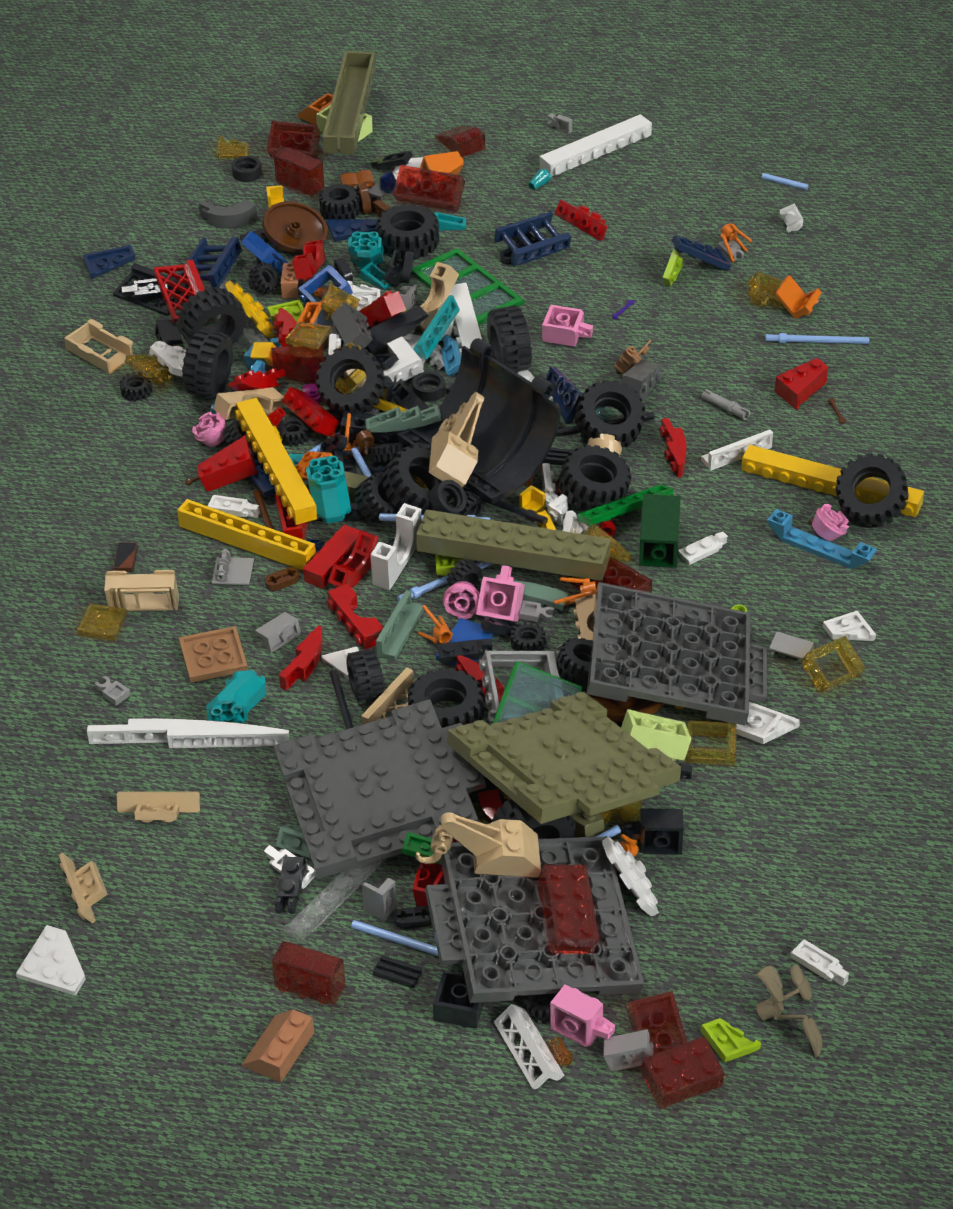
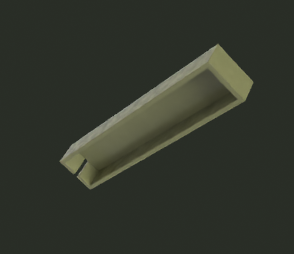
[322,51,376,155]
[416,510,611,581]

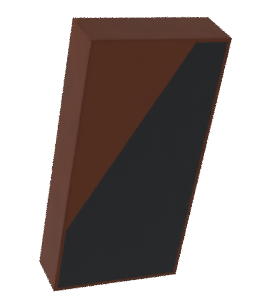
[113,542,138,572]

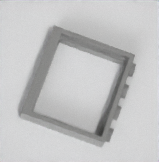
[479,651,563,723]

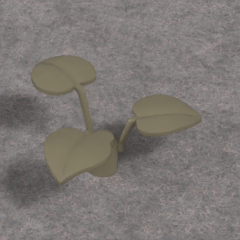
[756,964,823,1058]

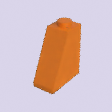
[420,151,464,190]

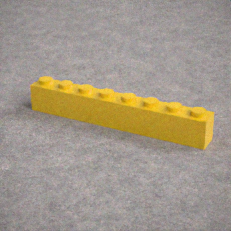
[177,499,316,570]

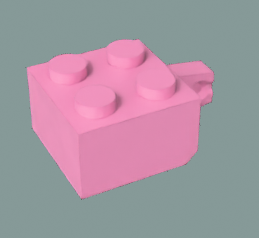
[542,305,593,347]
[476,565,525,622]
[550,985,615,1047]

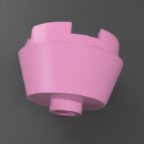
[192,412,227,447]
[812,504,849,541]
[443,581,480,619]

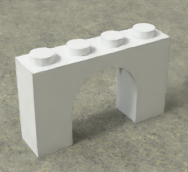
[343,337,424,392]
[371,503,422,591]

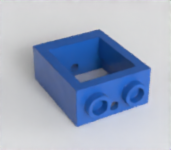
[298,265,353,308]

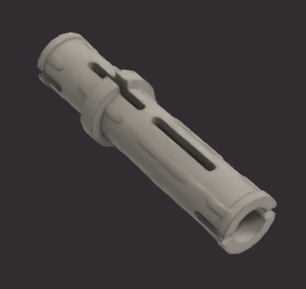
[701,389,750,420]

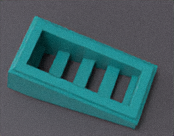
[434,212,466,230]
[359,262,393,290]

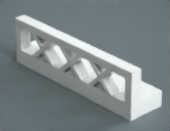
[701,430,773,471]
[494,1004,564,1089]

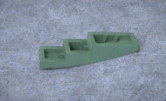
[366,405,441,432]
[514,580,569,611]

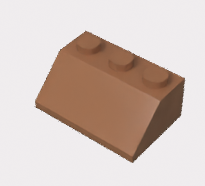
[242,1010,314,1082]

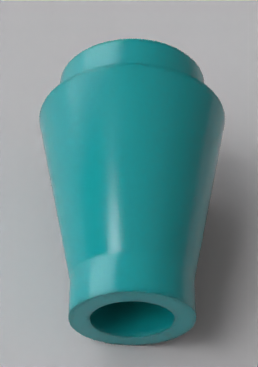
[528,169,551,190]

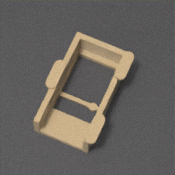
[64,319,134,374]
[104,570,179,612]

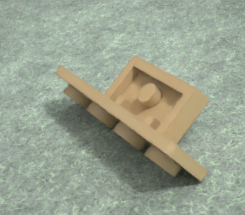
[117,792,200,822]
[59,853,108,923]

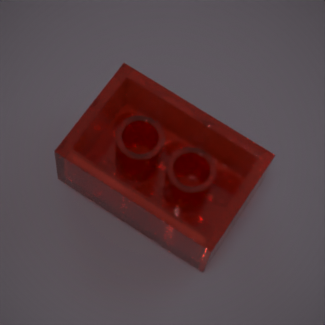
[267,121,321,162]
[274,147,325,197]
[272,941,346,1005]
[641,1036,725,1109]

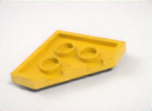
[225,280,276,339]

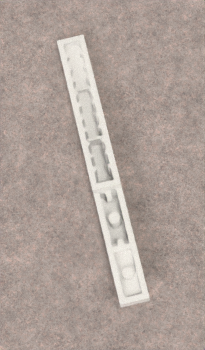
[87,719,290,748]

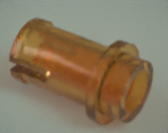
[549,1037,573,1066]

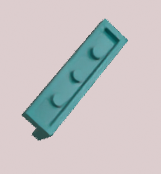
[413,295,460,360]

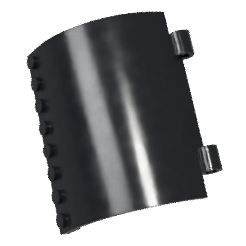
[397,338,561,505]

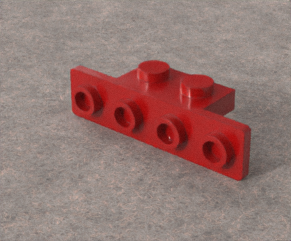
[554,200,608,241]

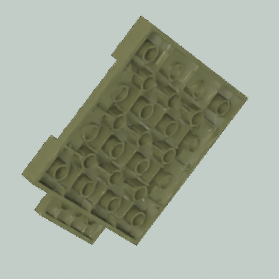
[447,692,681,824]

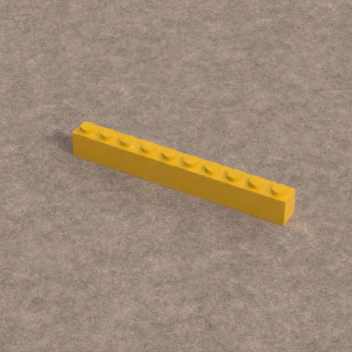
[235,398,317,525]
[741,444,924,517]

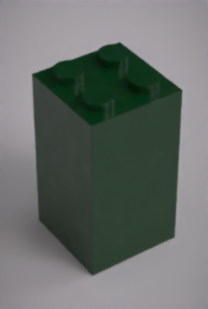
[639,494,681,568]

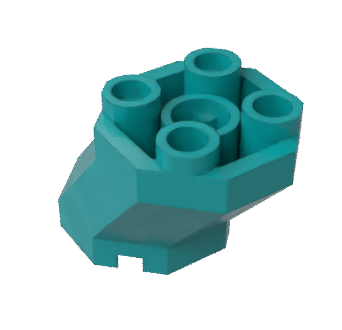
[348,231,384,268]
[306,456,351,524]
[206,670,267,724]

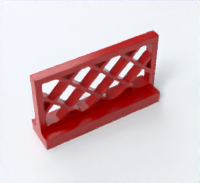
[153,260,211,322]

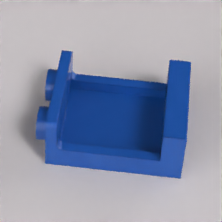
[241,231,289,276]

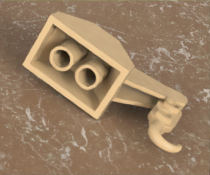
[429,392,484,487]
[415,813,541,878]

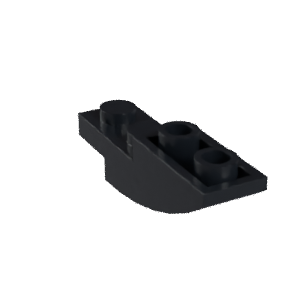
[392,379,429,411]

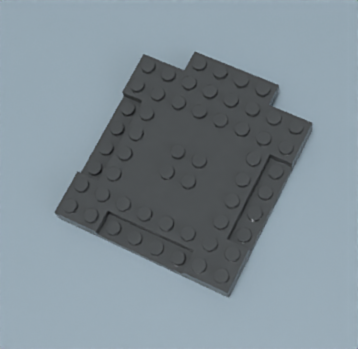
[587,582,767,726]
[274,699,487,879]
[425,836,645,1003]

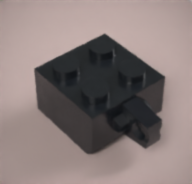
[624,808,684,855]
[433,972,485,1029]

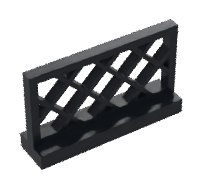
[113,263,191,316]

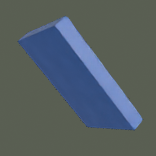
[436,618,496,666]

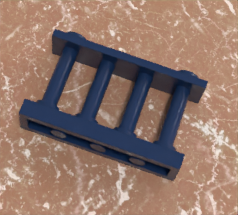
[494,211,572,266]
[178,237,242,289]

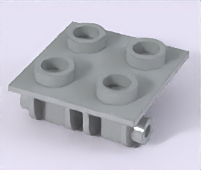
[212,549,254,585]

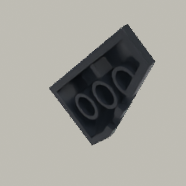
[365,305,429,356]

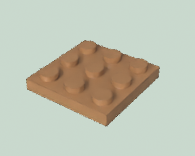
[179,626,248,683]

